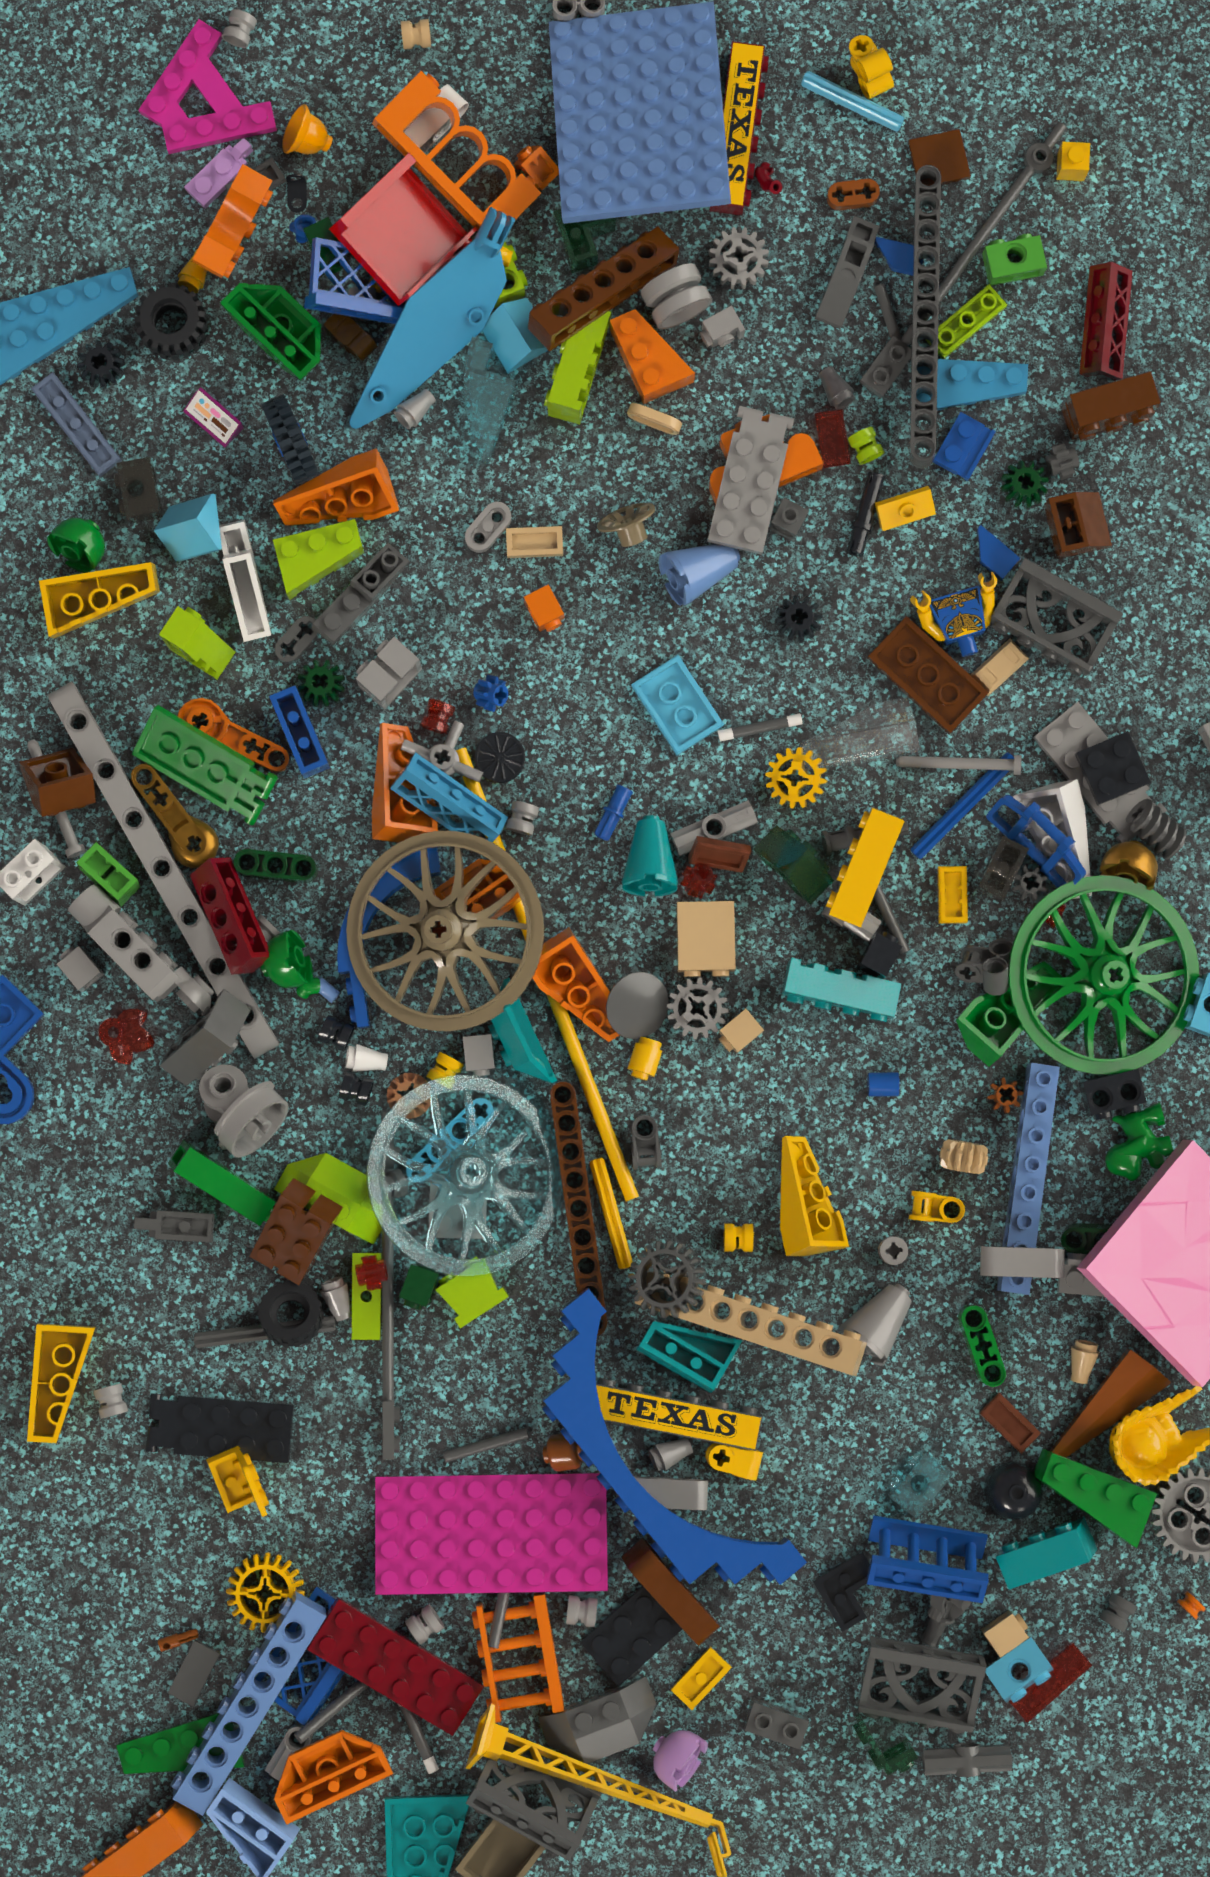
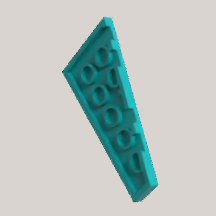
[385,1794,470,1877]

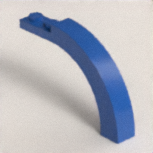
[337,847,441,1029]

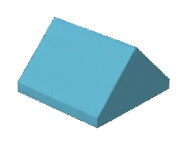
[482,298,548,373]
[154,494,222,562]

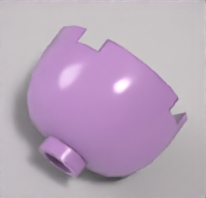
[653,1730,708,1791]

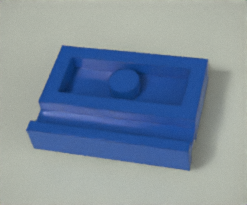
[933,412,996,482]

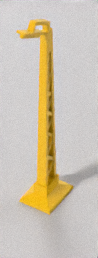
[465,1703,731,1877]

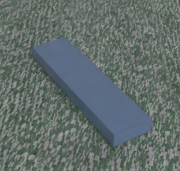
[31,372,122,477]

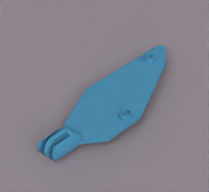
[349,207,515,429]

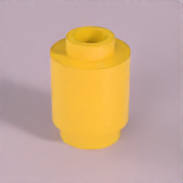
[627,1037,662,1081]

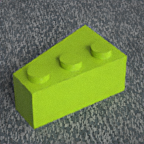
[273,519,364,600]

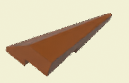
[1050,1349,1171,1457]

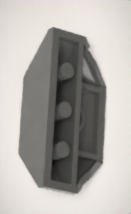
[538,1676,656,1764]

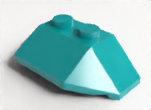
[488,977,558,1084]

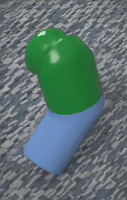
[296,977,340,1003]

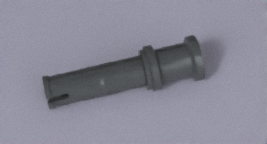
[821,817,909,855]

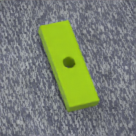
[925,284,1007,359]
[351,1253,382,1340]

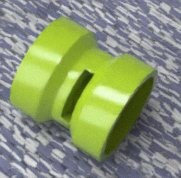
[848,427,885,465]

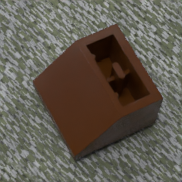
[1044,492,1112,559]

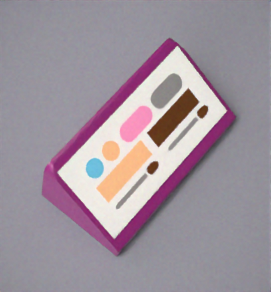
[183,387,244,448]

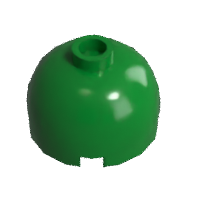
[47,517,105,573]
[260,930,313,988]

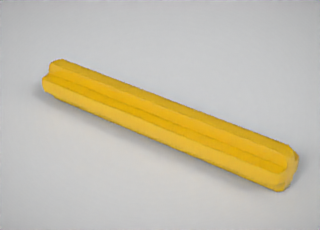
[589,1158,633,1269]

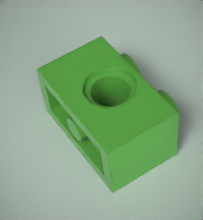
[982,234,1047,286]

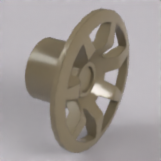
[597,503,655,547]

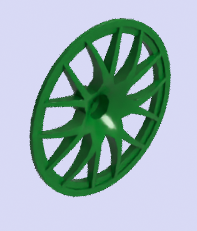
[1008,875,1199,1075]

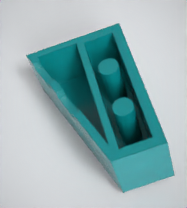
[636,1321,743,1393]

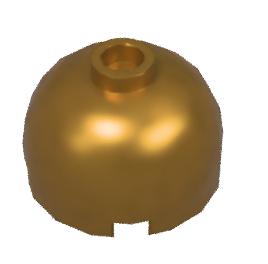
[1099,841,1158,890]

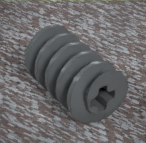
[1126,799,1187,860]

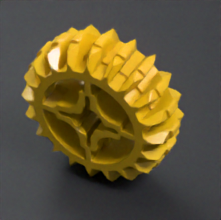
[226,1552,305,1633]

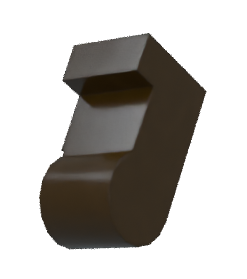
[323,314,378,363]

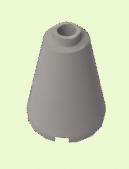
[837,1284,912,1366]

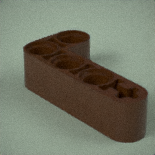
[621,1537,721,1646]

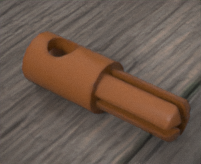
[158,1628,199,1652]

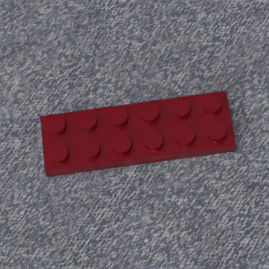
[307,1597,484,1736]

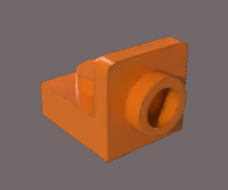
[513,145,559,190]

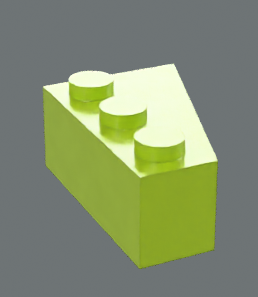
[159,606,235,680]

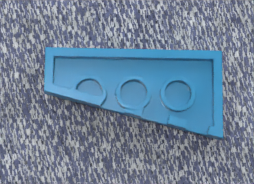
[916,359,1028,411]

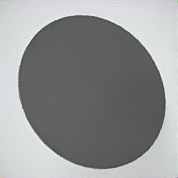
[606,972,669,1039]

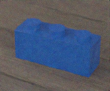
[269,686,330,779]

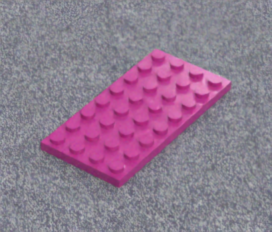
[375,1473,608,1595]

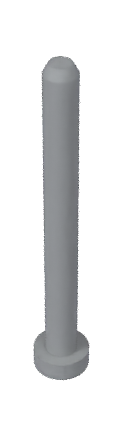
[27,740,86,858]
[896,755,1022,775]

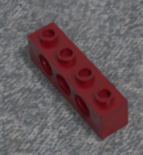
[190,857,270,975]

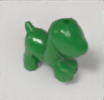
[1105,1103,1174,1181]

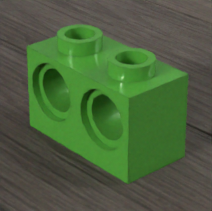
[76,842,141,907]

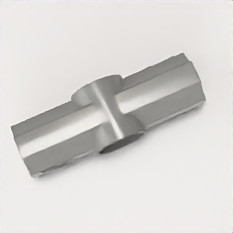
[670,800,758,856]

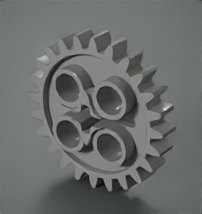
[1150,1467,1210,1563]

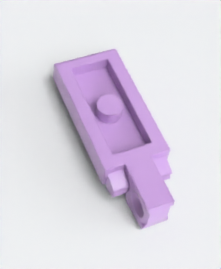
[184,138,253,208]

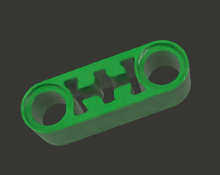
[958,1305,1006,1387]

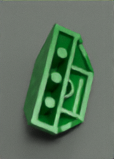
[220,283,321,381]

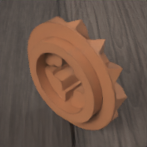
[387,1073,432,1118]

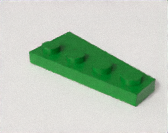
[116,1713,245,1774]

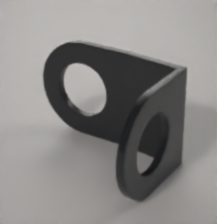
[286,174,307,213]

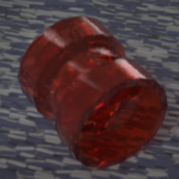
[420,698,456,735]

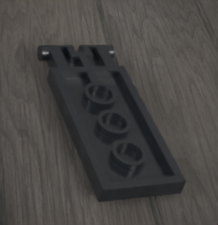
[146,1393,294,1463]

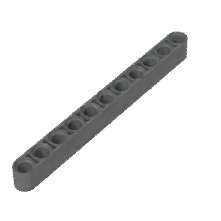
[909,165,941,469]

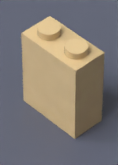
[676,901,736,977]

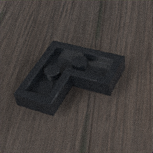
[812,1551,870,1632]

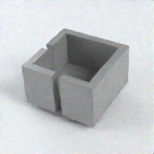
[355,637,422,710]

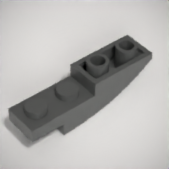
[814,216,880,329]
[312,543,409,645]

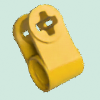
[908,1191,965,1223]
[705,1443,763,1481]

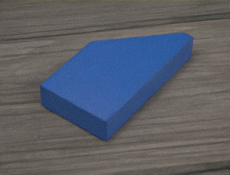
[875,237,924,276]
[977,525,1020,581]

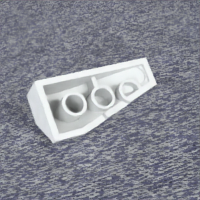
[1013,779,1092,899]

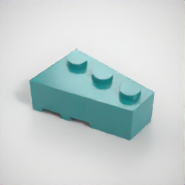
[996,1517,1097,1589]

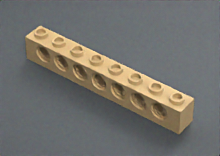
[634,1271,867,1376]

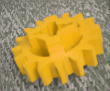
[765,747,828,808]

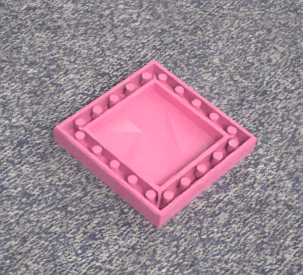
[1077,1140,1210,1387]

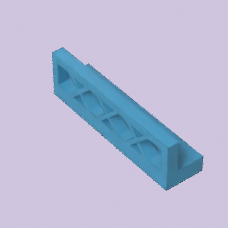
[390,752,508,842]

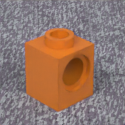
[523,584,564,632]

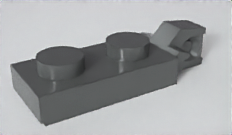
[134,1210,215,1243]

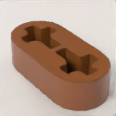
[827,179,880,211]

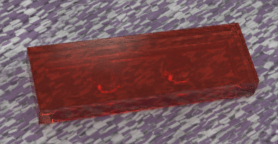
[1009,1642,1092,1723]

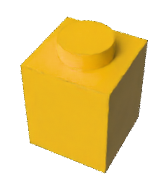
[1056,142,1090,181]

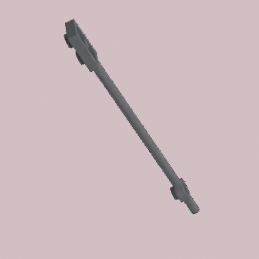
[859,122,1067,398]
[382,1112,400,1460]

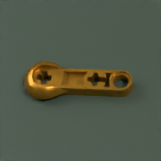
[131,764,219,868]

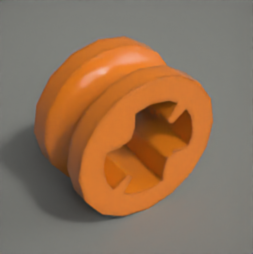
[1177,1591,1206,1620]

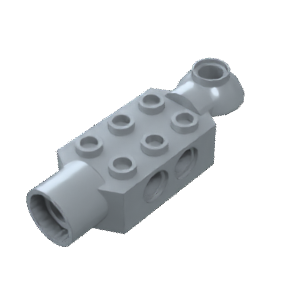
[68,883,215,1013]

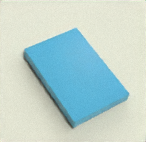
[631,655,724,756]

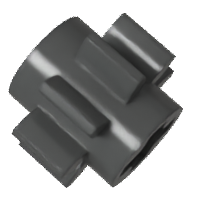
[1045,443,1080,480]
[1012,866,1048,901]

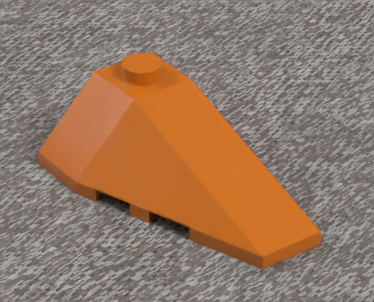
[273,448,399,525]

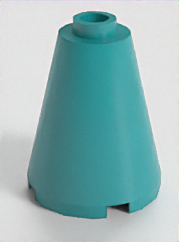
[622,815,678,897]

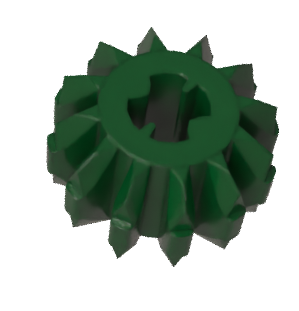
[1000,460,1049,509]
[297,659,345,707]

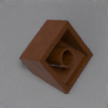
[19,748,96,817]

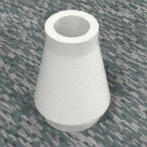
[345,1044,388,1072]

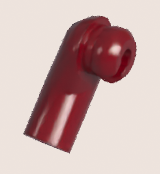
[754,162,782,194]

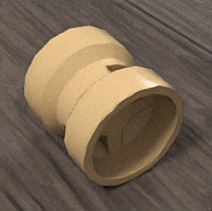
[401,19,431,50]

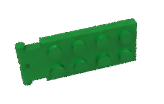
[132,705,278,825]

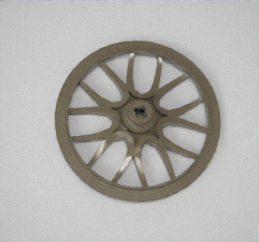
[346,831,544,1031]

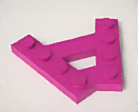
[139,19,277,154]

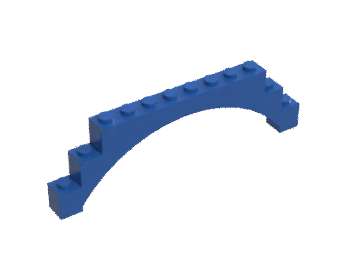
[542,1288,807,1585]

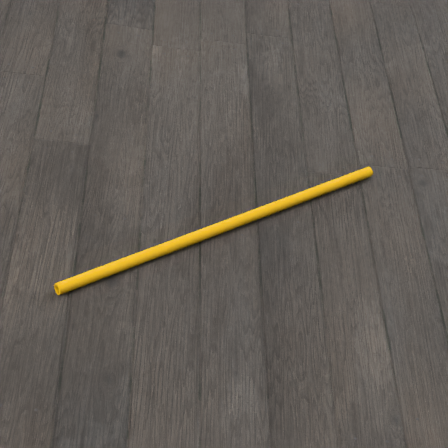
[456,748,639,1201]

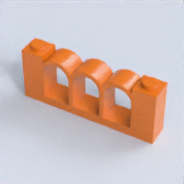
[372,71,541,231]

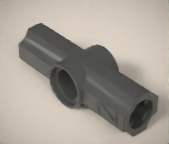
[922,1743,1012,1777]

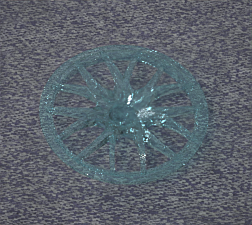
[367,1075,562,1276]

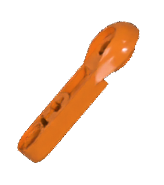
[178,698,290,772]

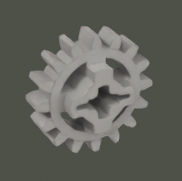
[709,227,769,289]
[666,978,728,1040]

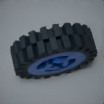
[261,394,320,485]

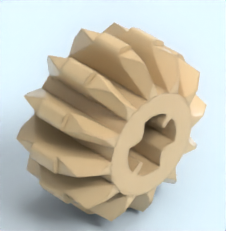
[940,1139,988,1174]

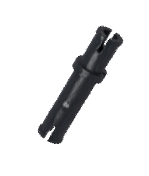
[846,472,885,557]

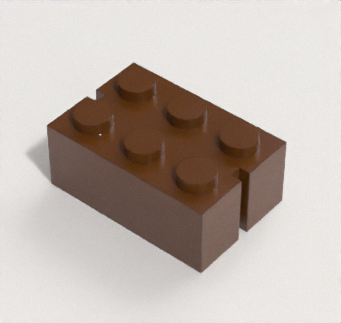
[1061,371,1161,442]
[249,1178,343,1285]

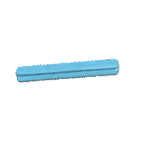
[801,71,904,132]

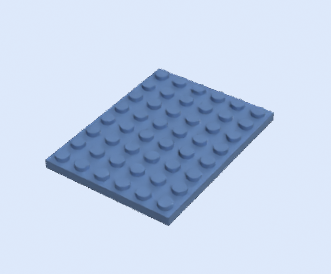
[549,1,731,224]

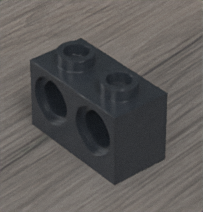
[856,932,903,979]
[1079,1069,1147,1120]

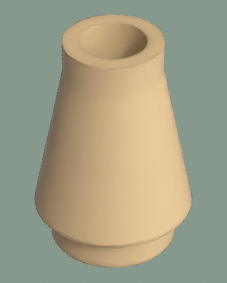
[1071,1339,1100,1384]

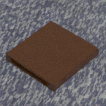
[908,129,971,186]

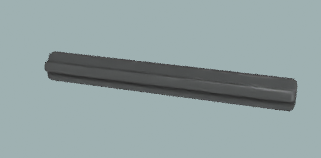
[194,1316,336,1348]

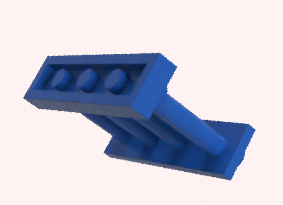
[867,1515,989,1603]

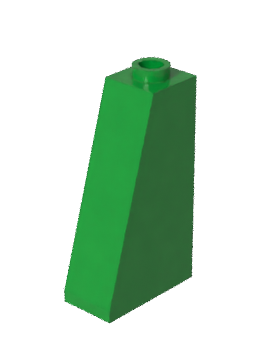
[168,1139,276,1226]

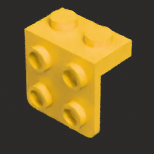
[206,1446,270,1517]

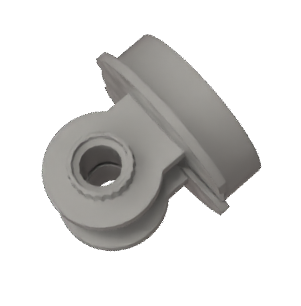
[199,1065,289,1158]

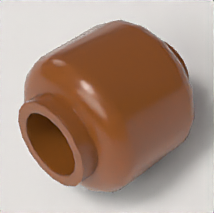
[543,1433,583,1472]

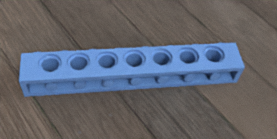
[997,1063,1060,1295]
[171,1591,326,1816]

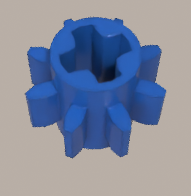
[474,675,508,712]

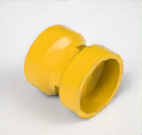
[426,1052,464,1090]
[724,1224,754,1252]

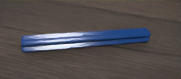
[911,752,1014,859]

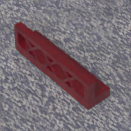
[1079,262,1133,380]

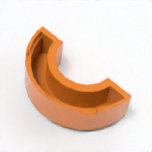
[191,164,273,278]

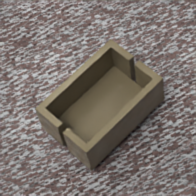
[455,1795,546,1877]

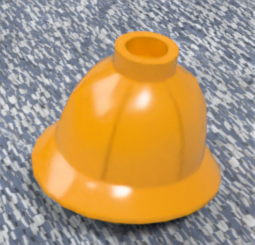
[282,104,333,154]

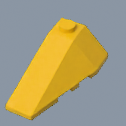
[780,1136,849,1256]

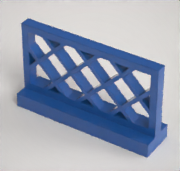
[304,237,405,324]
[255,1587,345,1726]

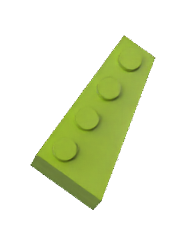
[544,311,611,425]

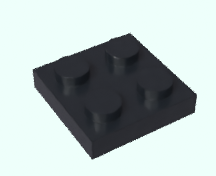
[1075,731,1151,806]

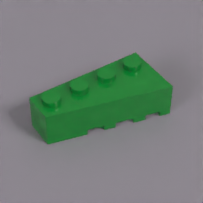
[1034,1448,1157,1548]

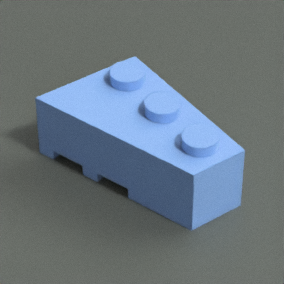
[206,1778,300,1877]

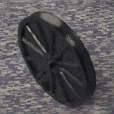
[475,732,525,783]

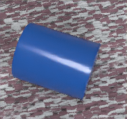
[867,1072,899,1097]

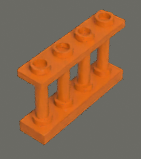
[472,1592,565,1723]

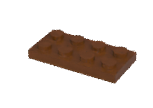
[867,616,989,735]

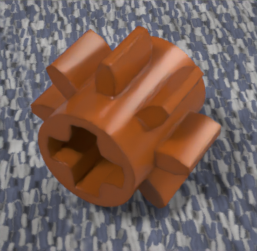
[986,1078,1024,1113]

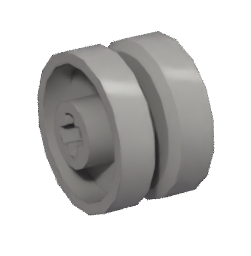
[641,263,712,330]

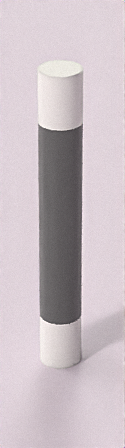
[718,713,802,742]
[398,1704,439,1774]

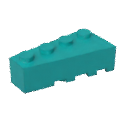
[781,958,901,1022]

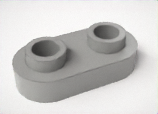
[465,502,511,553]

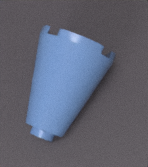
[659,544,740,606]

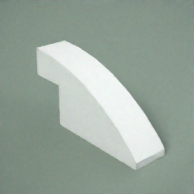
[219,519,271,642]

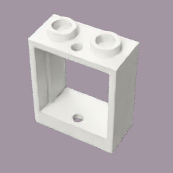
[0,839,66,906]

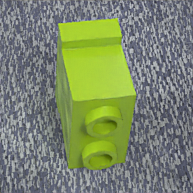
[435,1256,509,1328]

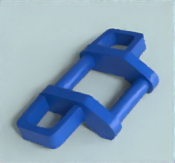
[986,795,1086,887]

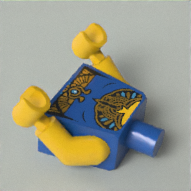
[910,571,997,657]

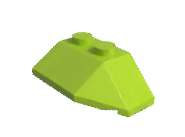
[274,1153,382,1244]

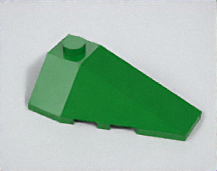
[956,961,1062,1067]

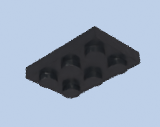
[580,1585,682,1687]

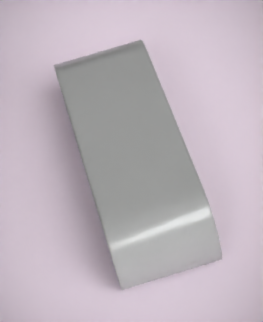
[980,1246,1065,1278]
[634,1476,708,1510]

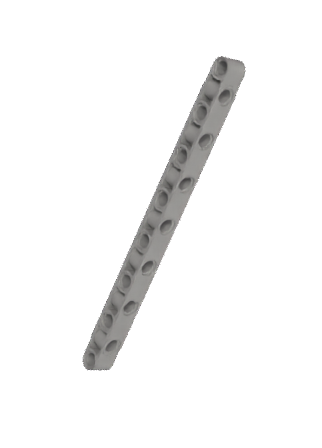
[47,681,279,1059]

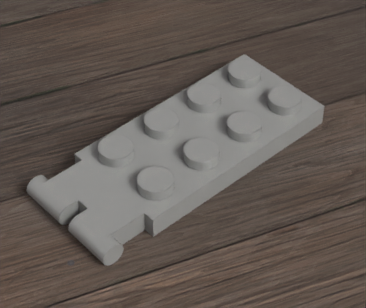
[707,406,794,555]
[1033,702,1167,843]

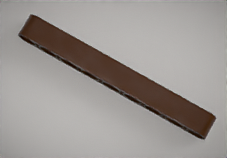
[550,1082,607,1336]

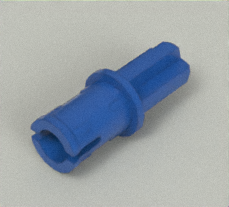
[594,785,633,841]

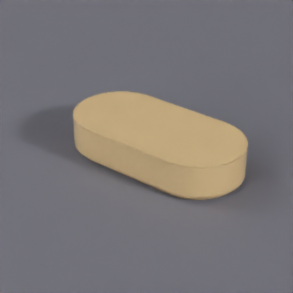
[627,403,682,435]

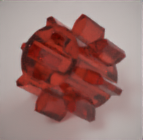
[680,863,717,899]
[355,1254,388,1291]

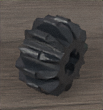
[77,340,125,389]
[774,595,823,643]

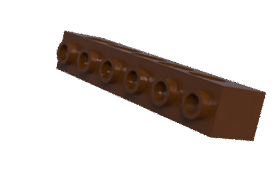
[528,226,679,352]

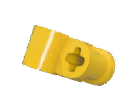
[849,35,894,100]

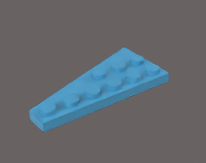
[0,267,138,385]

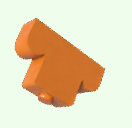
[709,414,824,505]

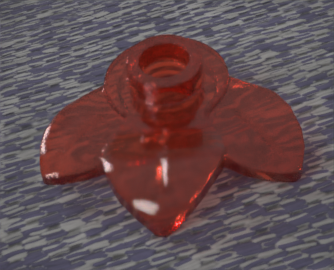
[98,1009,154,1065]

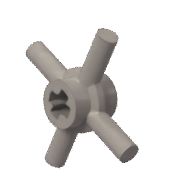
[401,721,483,801]

